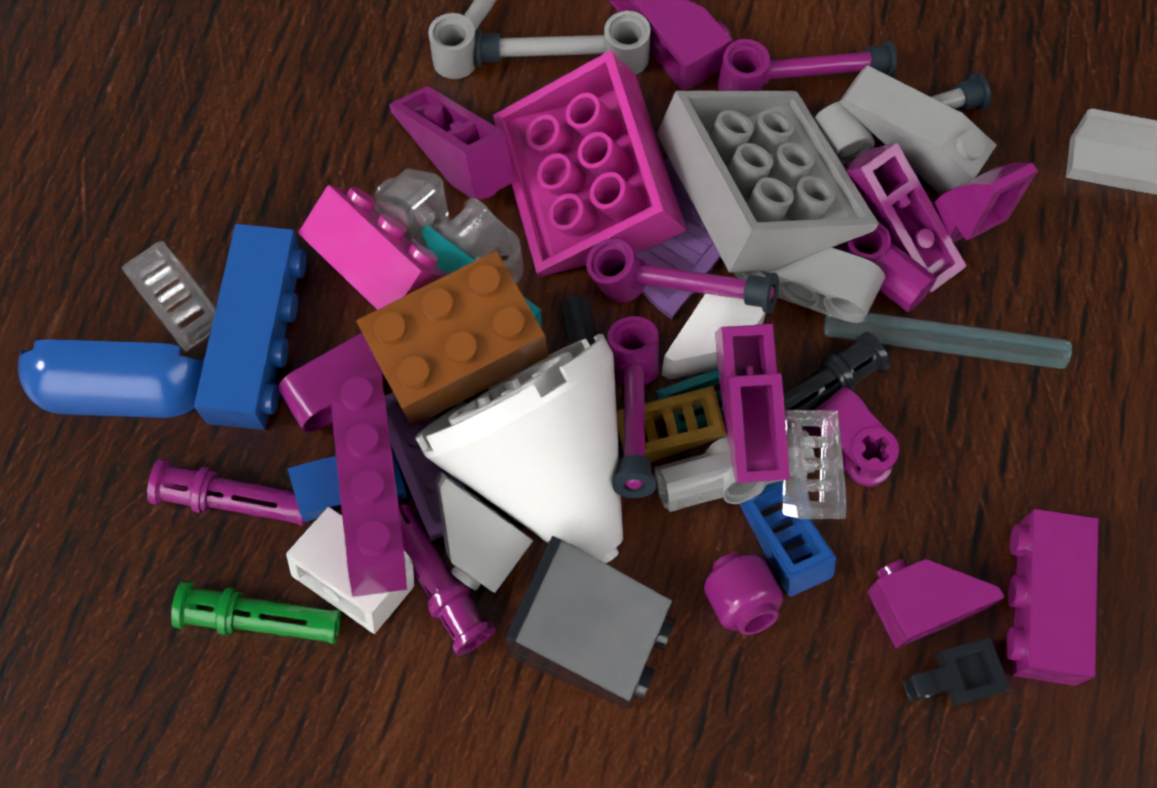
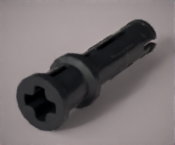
[783,331,891,426]

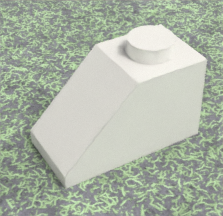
[661,294,766,380]

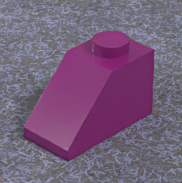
[867,559,1004,649]

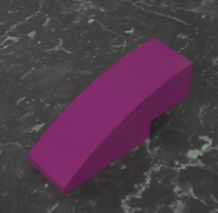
[932,163,1038,242]
[715,324,790,483]

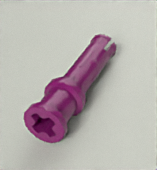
[147,458,307,526]
[399,504,497,656]

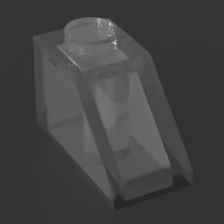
[372,168,451,246]

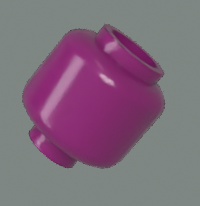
[704,552,783,635]

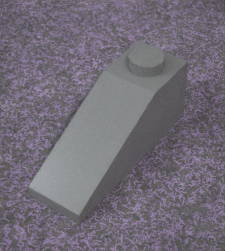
[839,65,996,195]

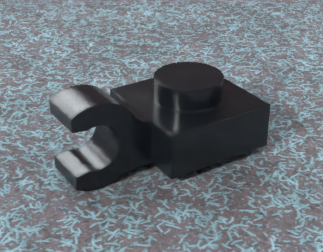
[902,637,1010,707]

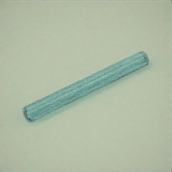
[824,313,1072,369]

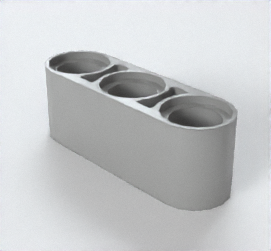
[734,247,885,323]

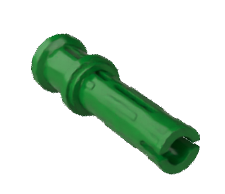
[171,580,341,644]

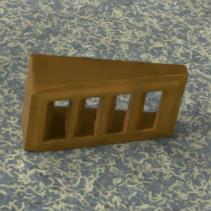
[616,386,727,463]

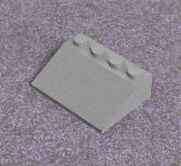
[657,91,879,273]

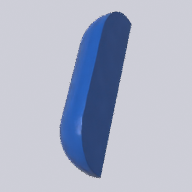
[18,339,205,418]

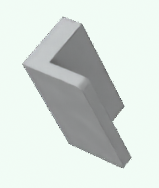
[1066,109,1157,195]

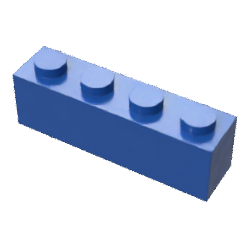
[194,224,307,430]

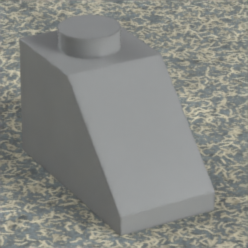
[435,471,533,593]

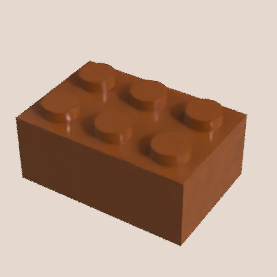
[356,250,548,428]

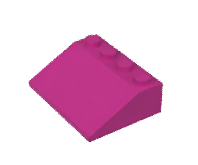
[493,50,687,276]

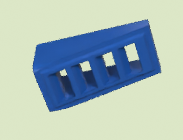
[739,480,836,597]

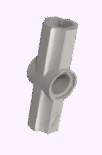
[655,428,817,512]

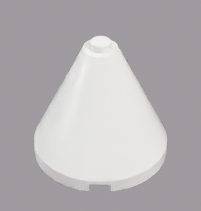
[415,334,623,564]

